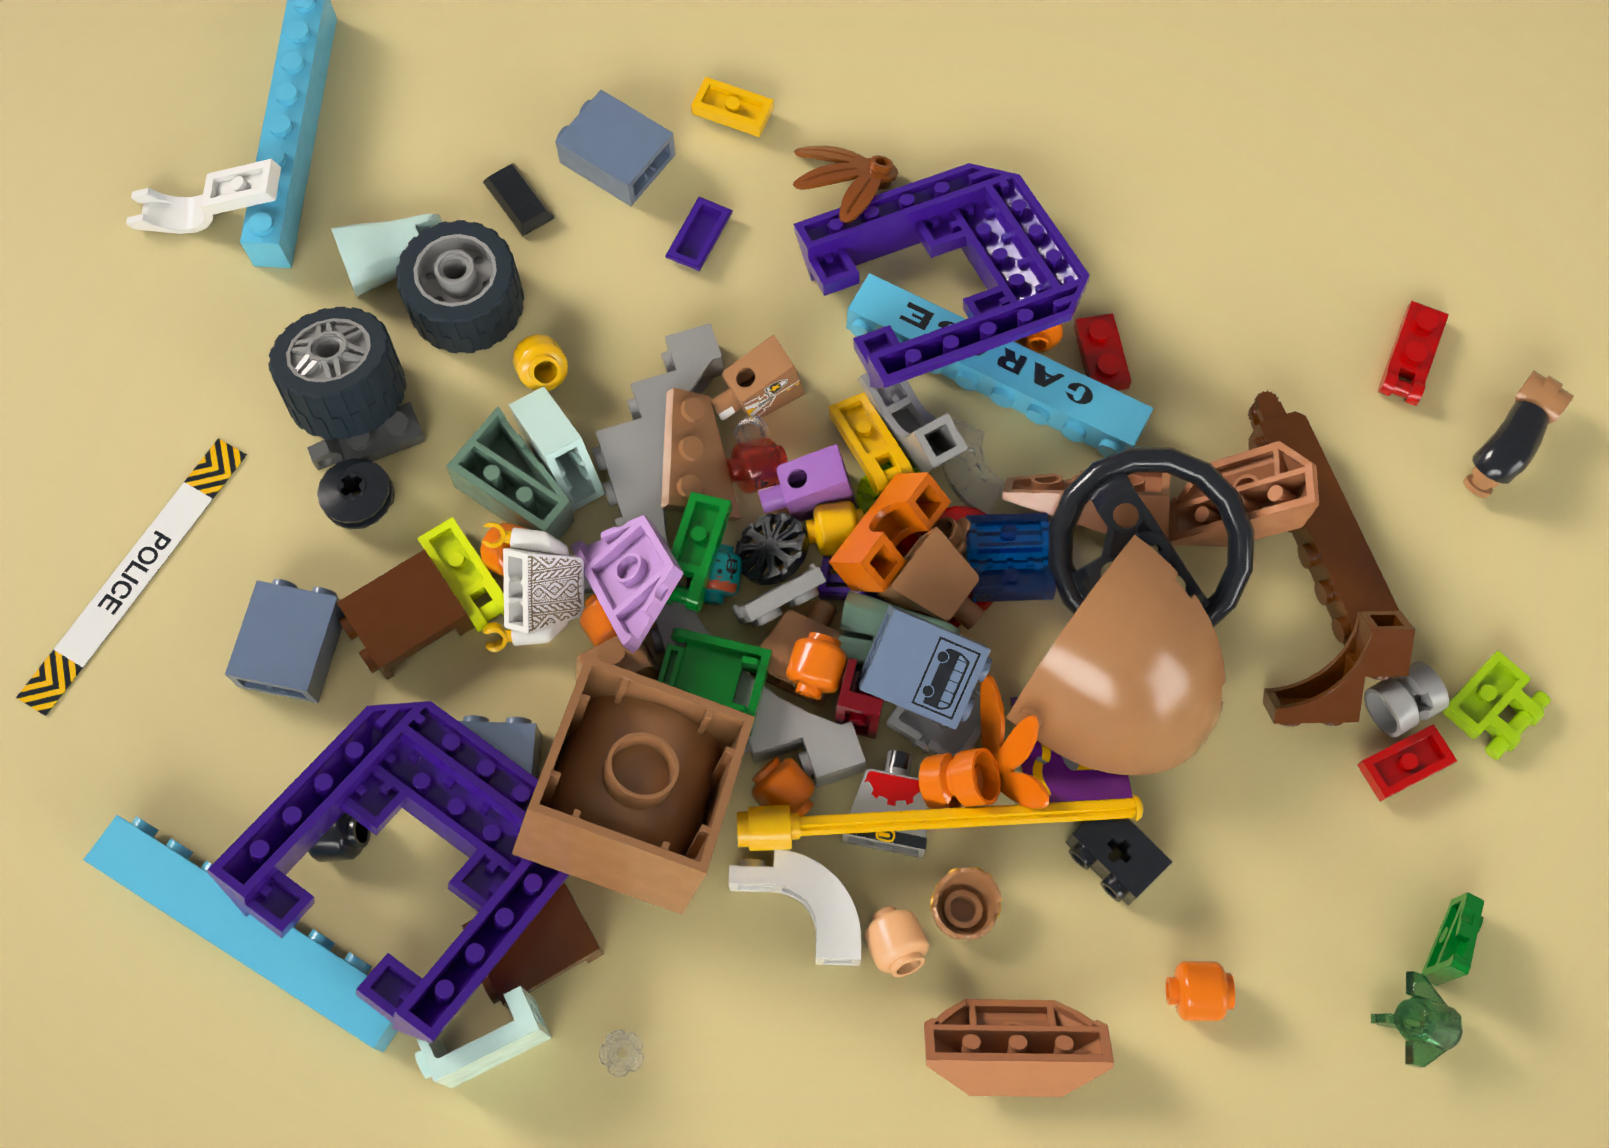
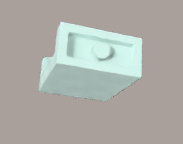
[415,986,551,1088]

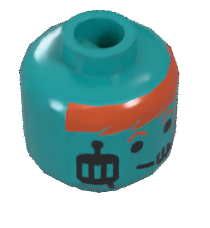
[686,544,742,605]

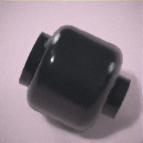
[308,813,371,862]

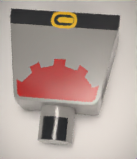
[842,750,927,858]

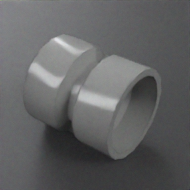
[1364,661,1449,737]

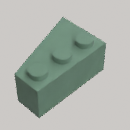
[446,407,575,540]

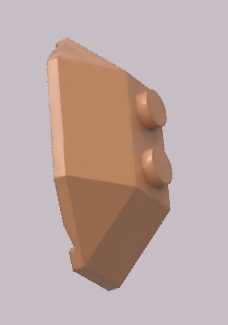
[1168,441,1319,547]
[924,999,1114,1097]

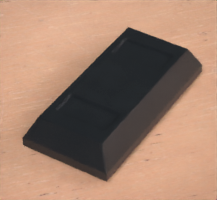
[483,163,555,237]

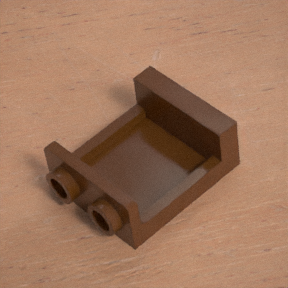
[337,549,474,680]
[461,882,604,1009]

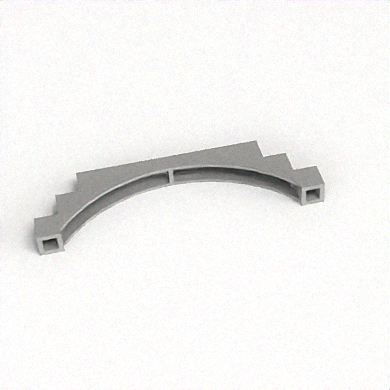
[592,323,866,787]

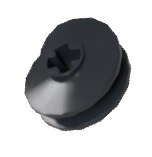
[317,458,395,530]

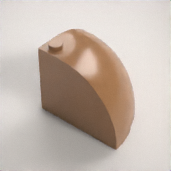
[1006,535,1226,776]

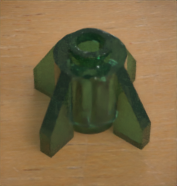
[1371,971,1463,1068]

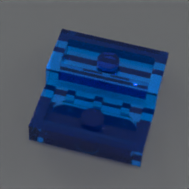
[965,513,1056,602]

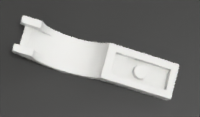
[126,159,281,234]

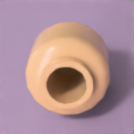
[864,906,930,977]

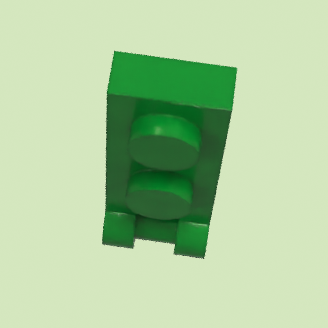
[666,492,733,612]

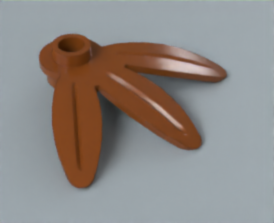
[793,146,898,223]

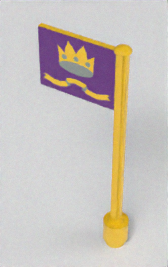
[737,697,1143,851]

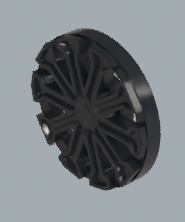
[734,512,809,585]

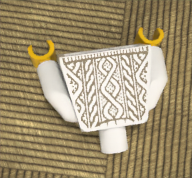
[481,522,594,652]

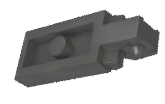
[307,402,426,470]

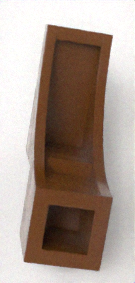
[1263,611,1415,727]

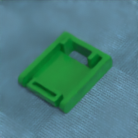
[657,628,772,736]

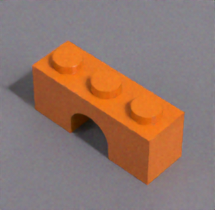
[829,472,951,592]

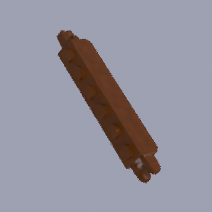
[1248,390,1400,646]

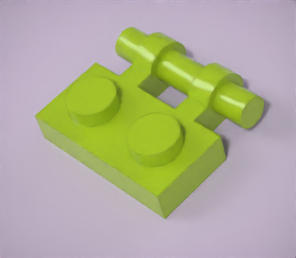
[1442,650,1551,760]

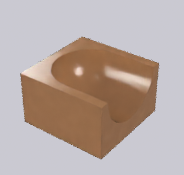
[512,655,755,915]

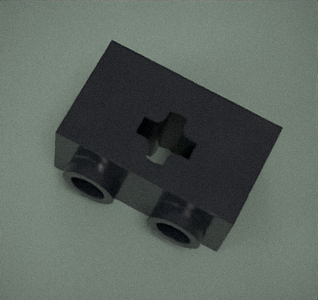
[1065,818,1172,905]

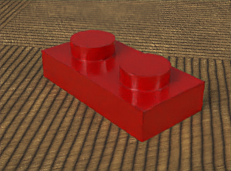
[1073,313,1132,390]
[1357,724,1457,802]

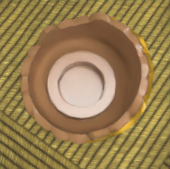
[930,867,1002,941]

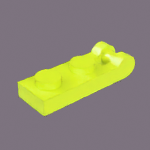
[417,517,504,633]

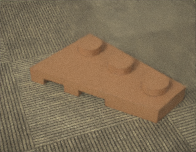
[661,388,741,522]

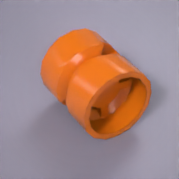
[919,748,1001,809]

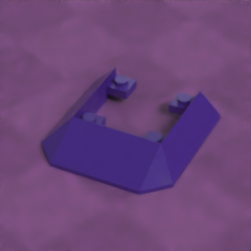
[793,163,1090,388]
[207,701,569,1044]

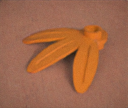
[980,674,1049,809]

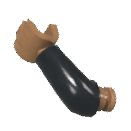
[1463,370,1574,498]

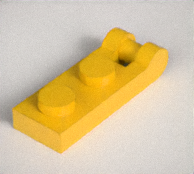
[828,392,914,495]

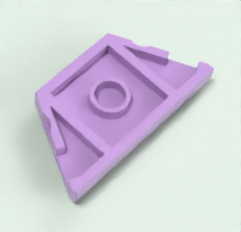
[570,515,683,653]

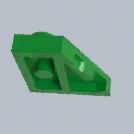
[1420,892,1485,986]

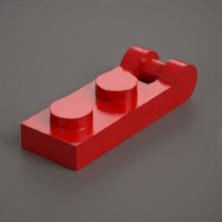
[1378,301,1449,406]

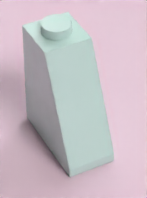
[509,386,605,512]

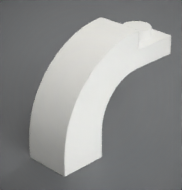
[729,850,861,966]

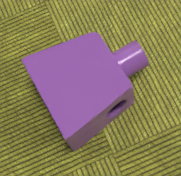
[758,444,858,522]

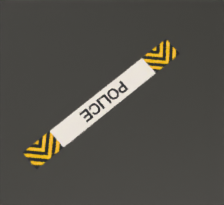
[16,438,247,716]

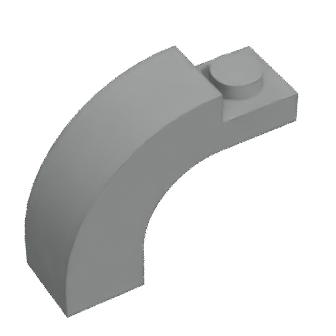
[858,373,969,472]

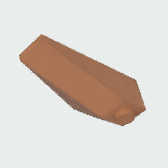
[1002,470,1171,546]

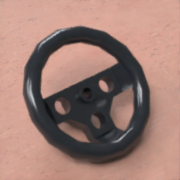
[1048,447,1254,628]

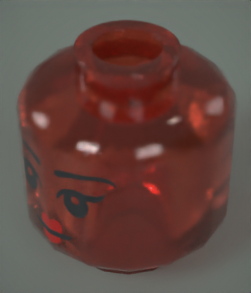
[726,437,788,494]

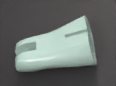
[331,213,442,297]

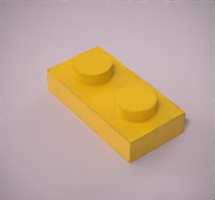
[691,76,774,137]

